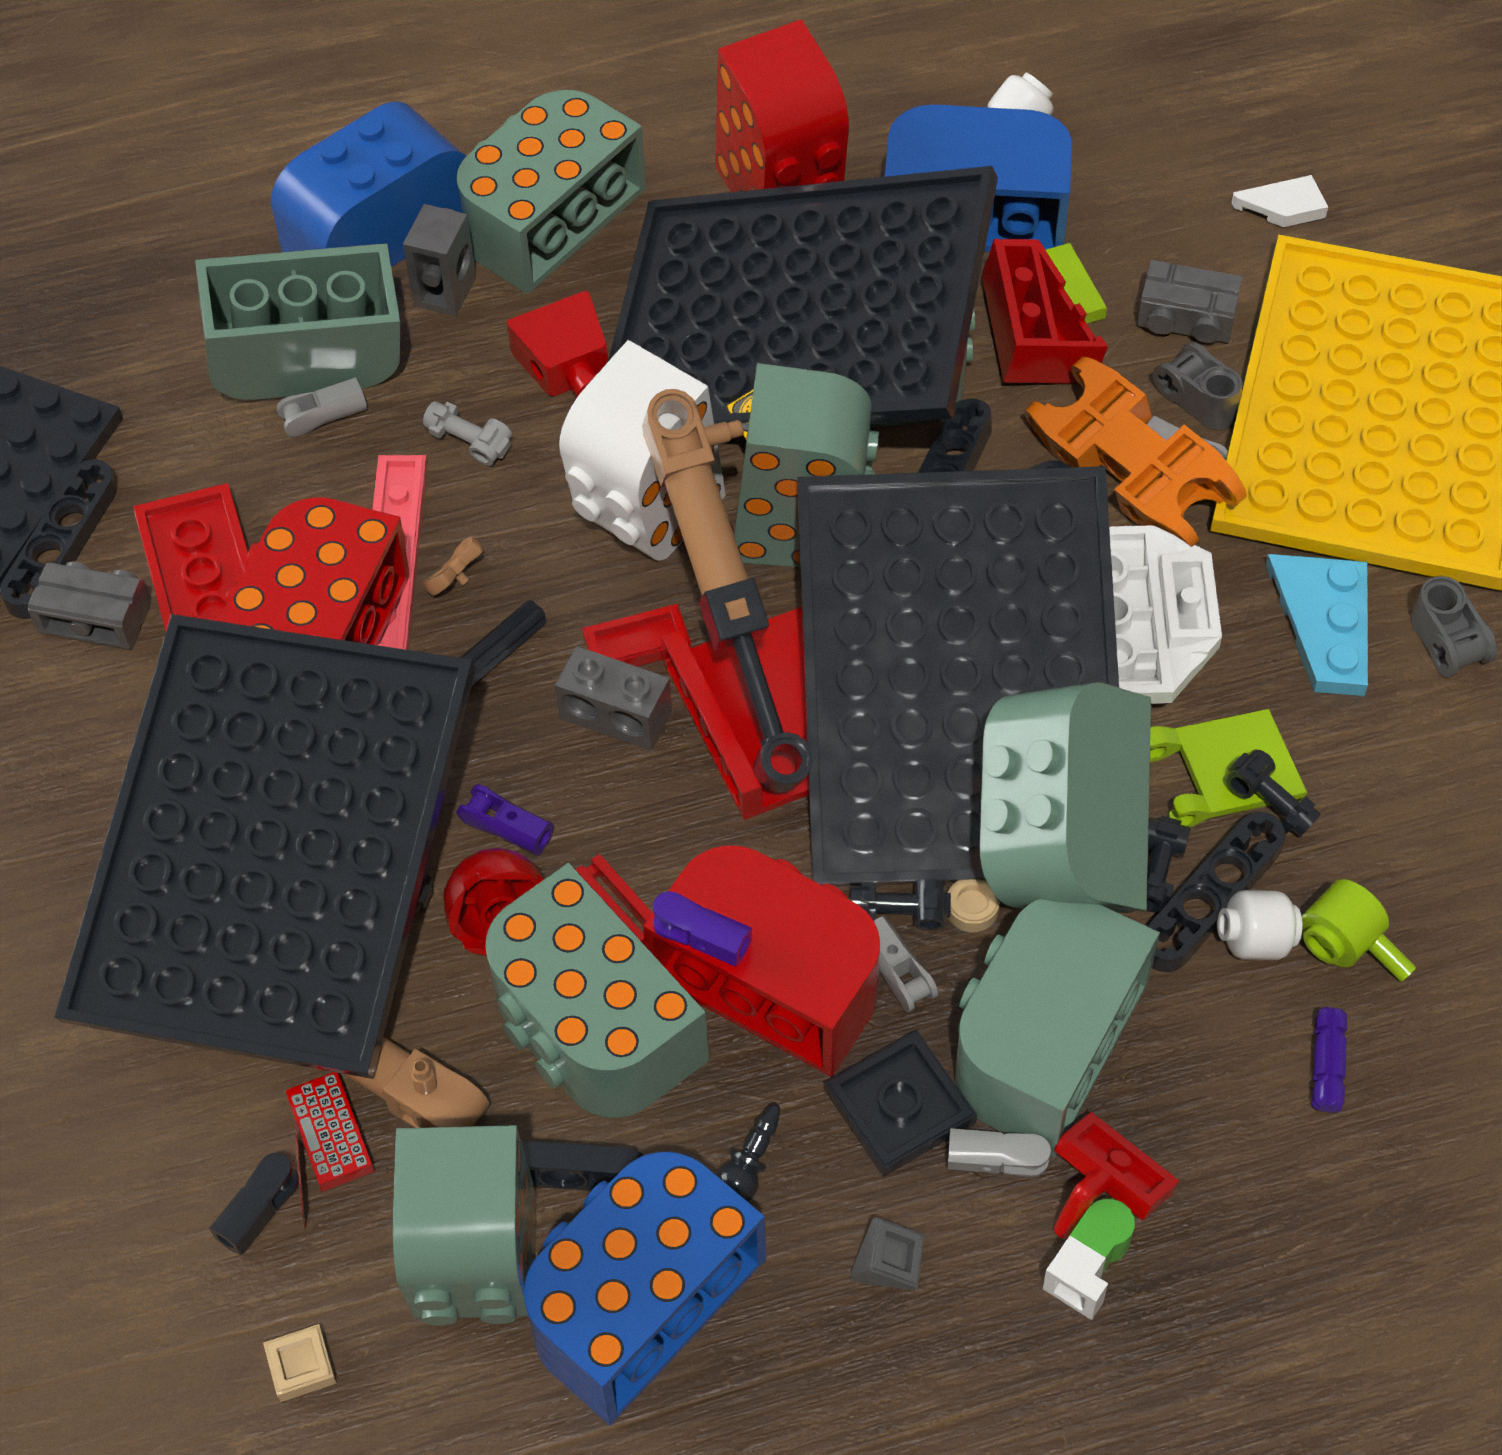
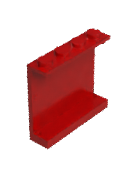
[661,607,809,820]

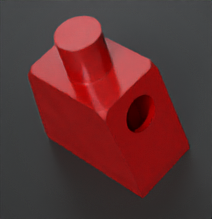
[506,290,608,397]

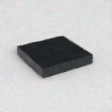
[824,1030,977,1177]

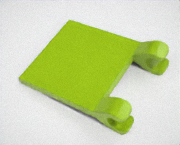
[1150,709,1307,827]

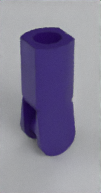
[456,784,554,856]
[653,891,752,967]

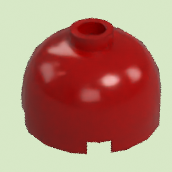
[443,848,544,956]

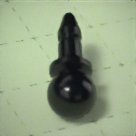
[716,1104,781,1202]

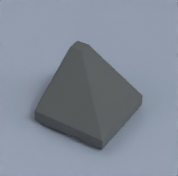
[850,1217,924,1290]

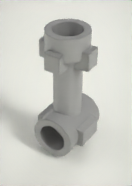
[423,401,512,466]

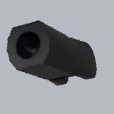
[209,1153,299,1255]

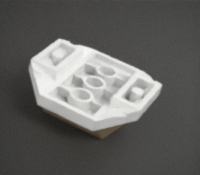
[1109,525,1222,704]

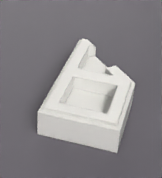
[1232,175,1328,227]

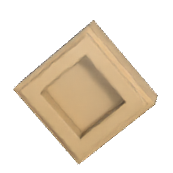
[263,1324,337,1403]

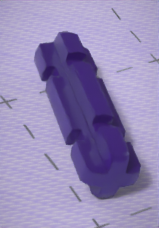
[1312,1007,1347,1113]

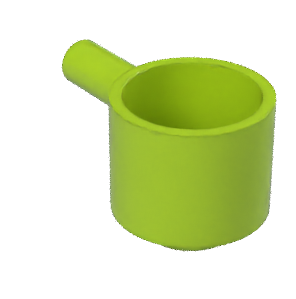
[1302,879,1416,982]

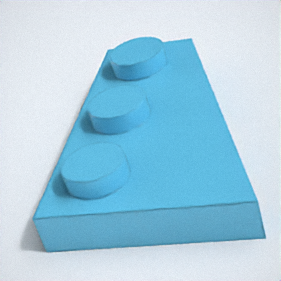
[1265,554,1368,696]

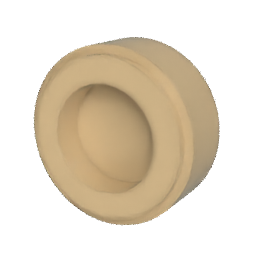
[948,879,1000,933]

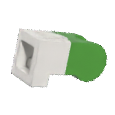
[1043,1199,1135,1320]

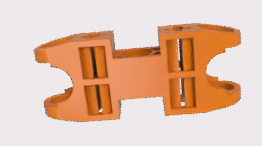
[1024,357,1247,547]

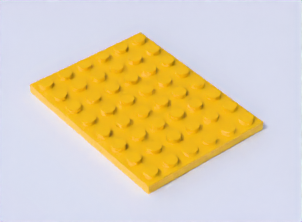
[1210,234,1502,591]

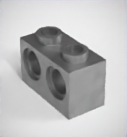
[555,646,672,751]

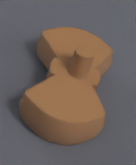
[422,536,483,596]

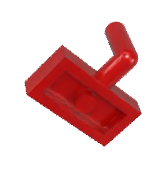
[1054,1112,1180,1240]

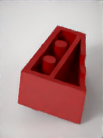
[982,239,1108,383]

